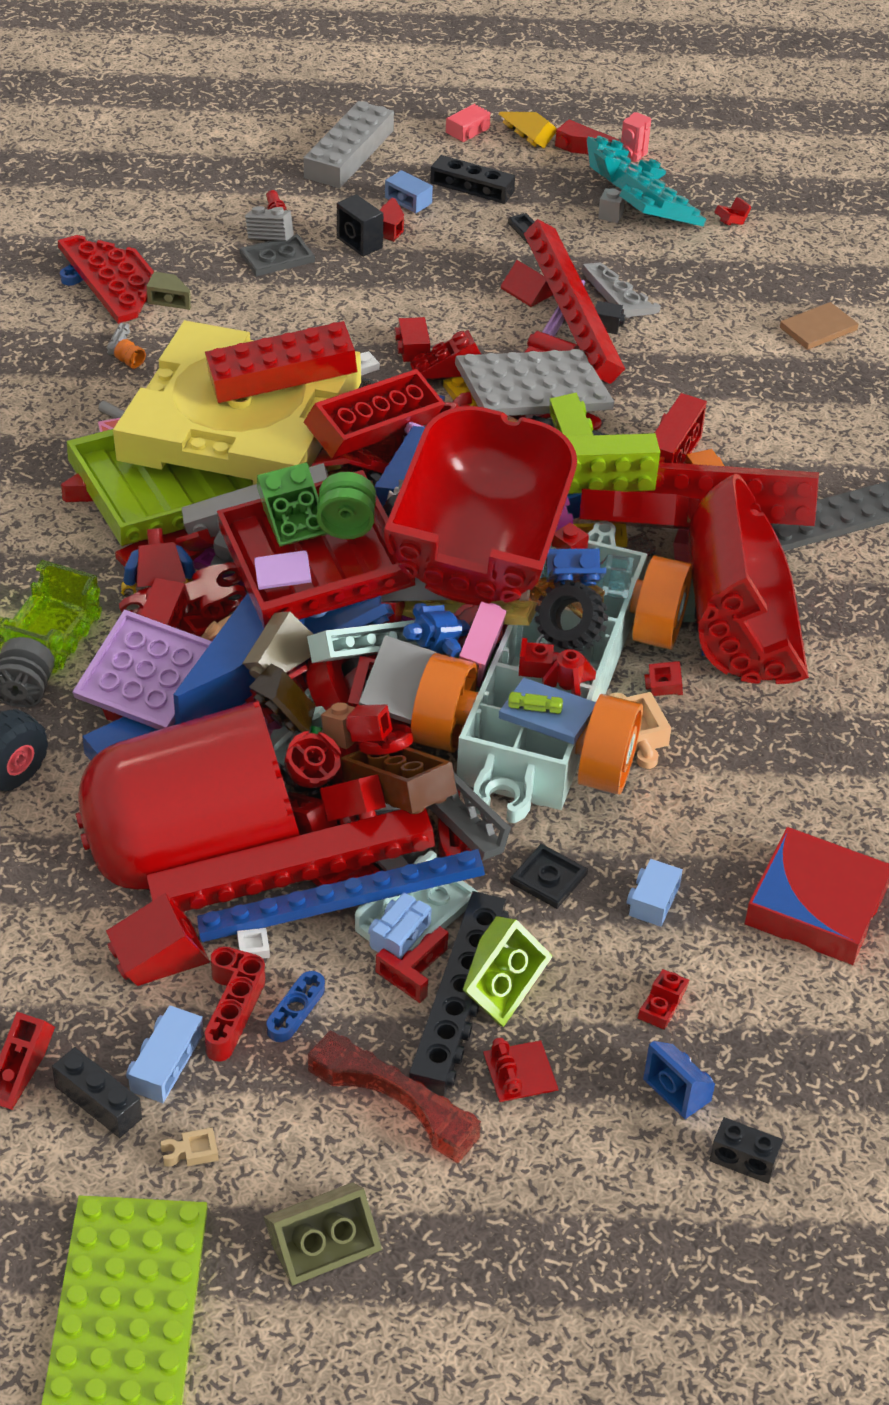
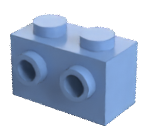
[385,170,433,213]

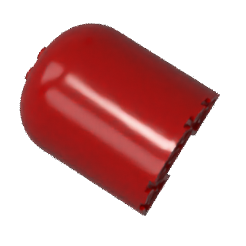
[384,406,577,605]
[688,474,809,684]
[75,700,300,890]

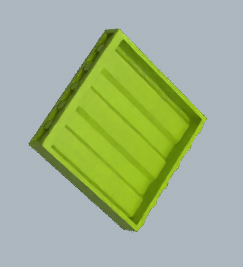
[67,429,253,546]

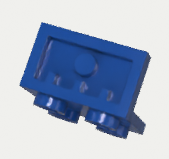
[546,548,606,586]

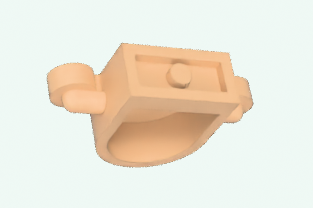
[610,692,671,769]

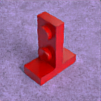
[375,926,449,1003]

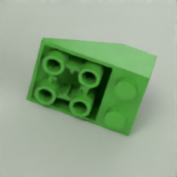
[257,462,328,547]

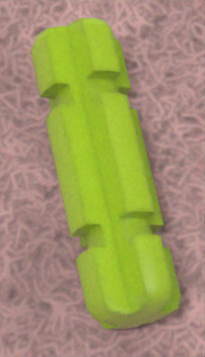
[508,692,563,714]

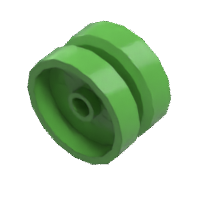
[317,472,376,539]

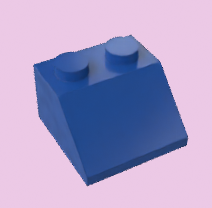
[643,1041,715,1119]

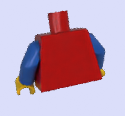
[121,528,195,595]

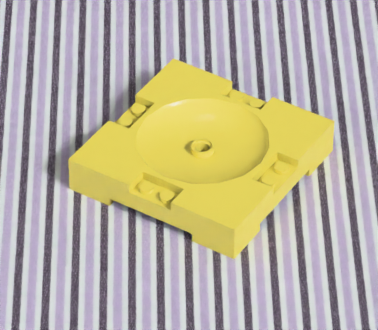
[113,320,361,485]

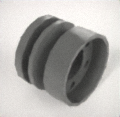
[0,637,55,708]

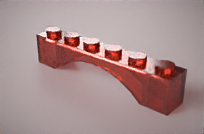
[308,1030,481,1164]

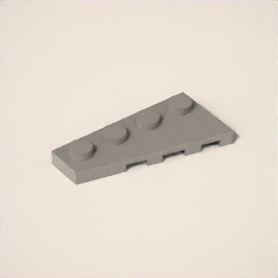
[581,262,661,318]

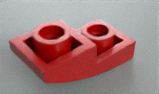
[637,969,690,1030]

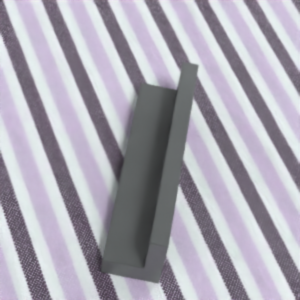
[428,773,511,861]

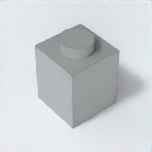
[598,188,625,223]

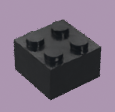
[337,194,384,257]

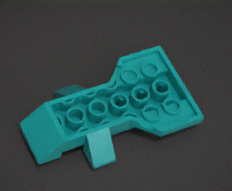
[587,136,706,226]

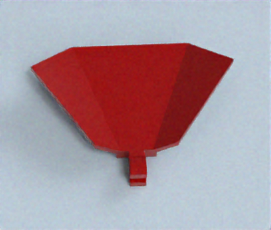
[311,447,389,474]

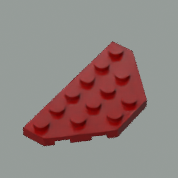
[58,235,154,324]

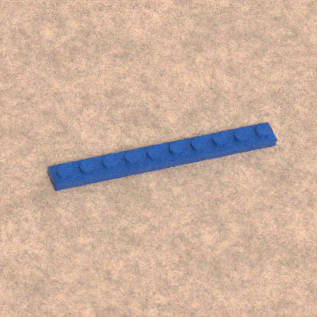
[197,849,485,942]

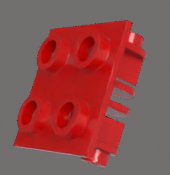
[483,1038,558,1102]

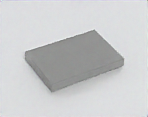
[359,635,436,724]

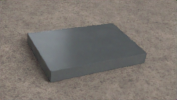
[240,234,315,276]

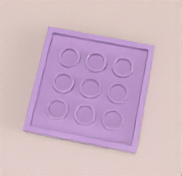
[72,609,212,730]

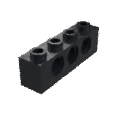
[430,155,515,204]

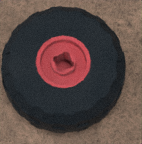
[0,709,48,792]

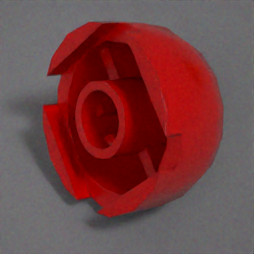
[284,731,341,788]

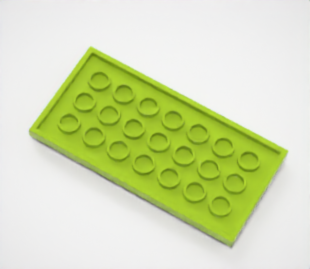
[42,1195,208,1405]

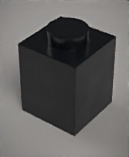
[595,301,626,335]

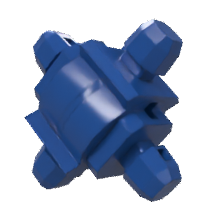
[403,603,470,657]

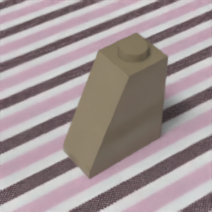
[242,612,313,679]

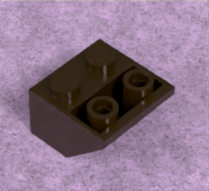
[249,663,316,733]

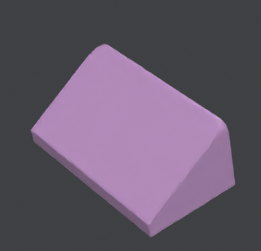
[254,551,311,590]

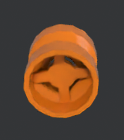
[114,339,146,369]

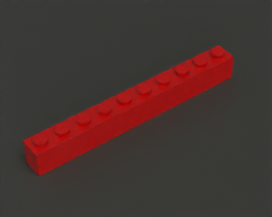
[524,219,625,384]
[147,808,435,912]

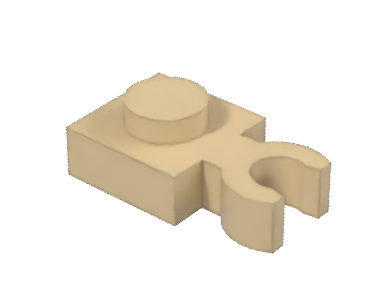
[160,1127,219,1166]

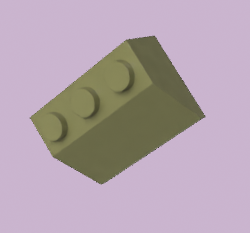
[263,1182,382,1286]

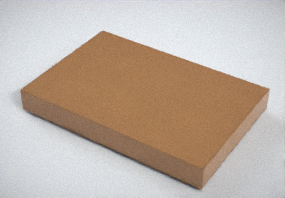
[780,302,859,350]

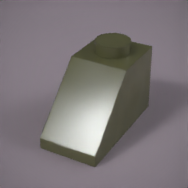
[146,272,191,310]

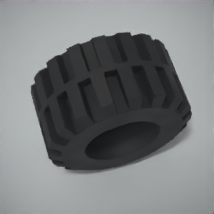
[535,580,608,651]

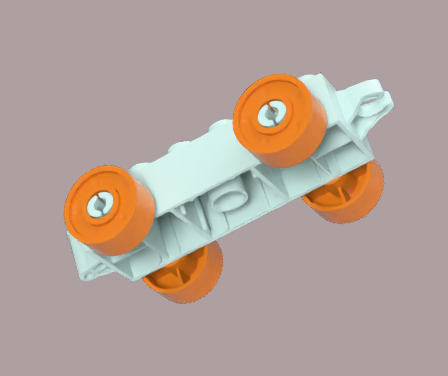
[411,521,693,823]

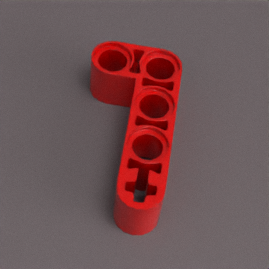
[204,946,266,1062]

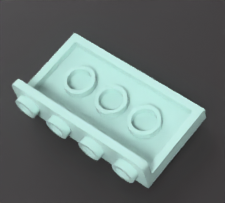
[355,850,478,951]

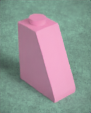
[459,601,506,687]

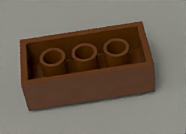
[340,747,457,814]

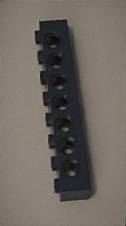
[408,891,510,1099]

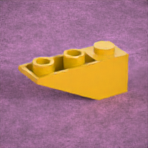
[499,112,557,148]

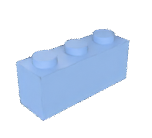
[126,1005,203,1103]

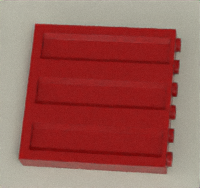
[217,470,416,628]

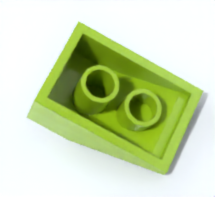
[463,916,552,1027]

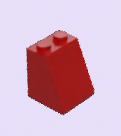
[106,893,210,986]

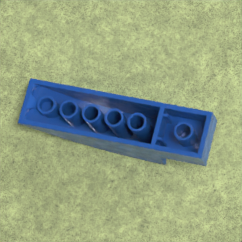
[173,593,305,725]

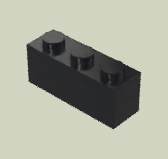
[52,1047,142,1139]

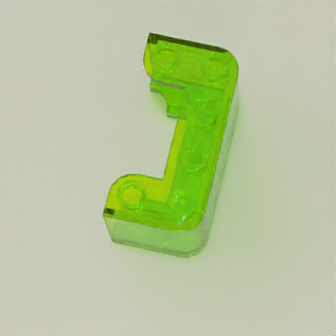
[0,560,102,674]

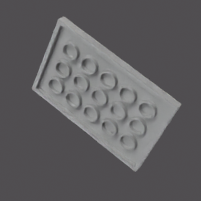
[455,349,615,416]

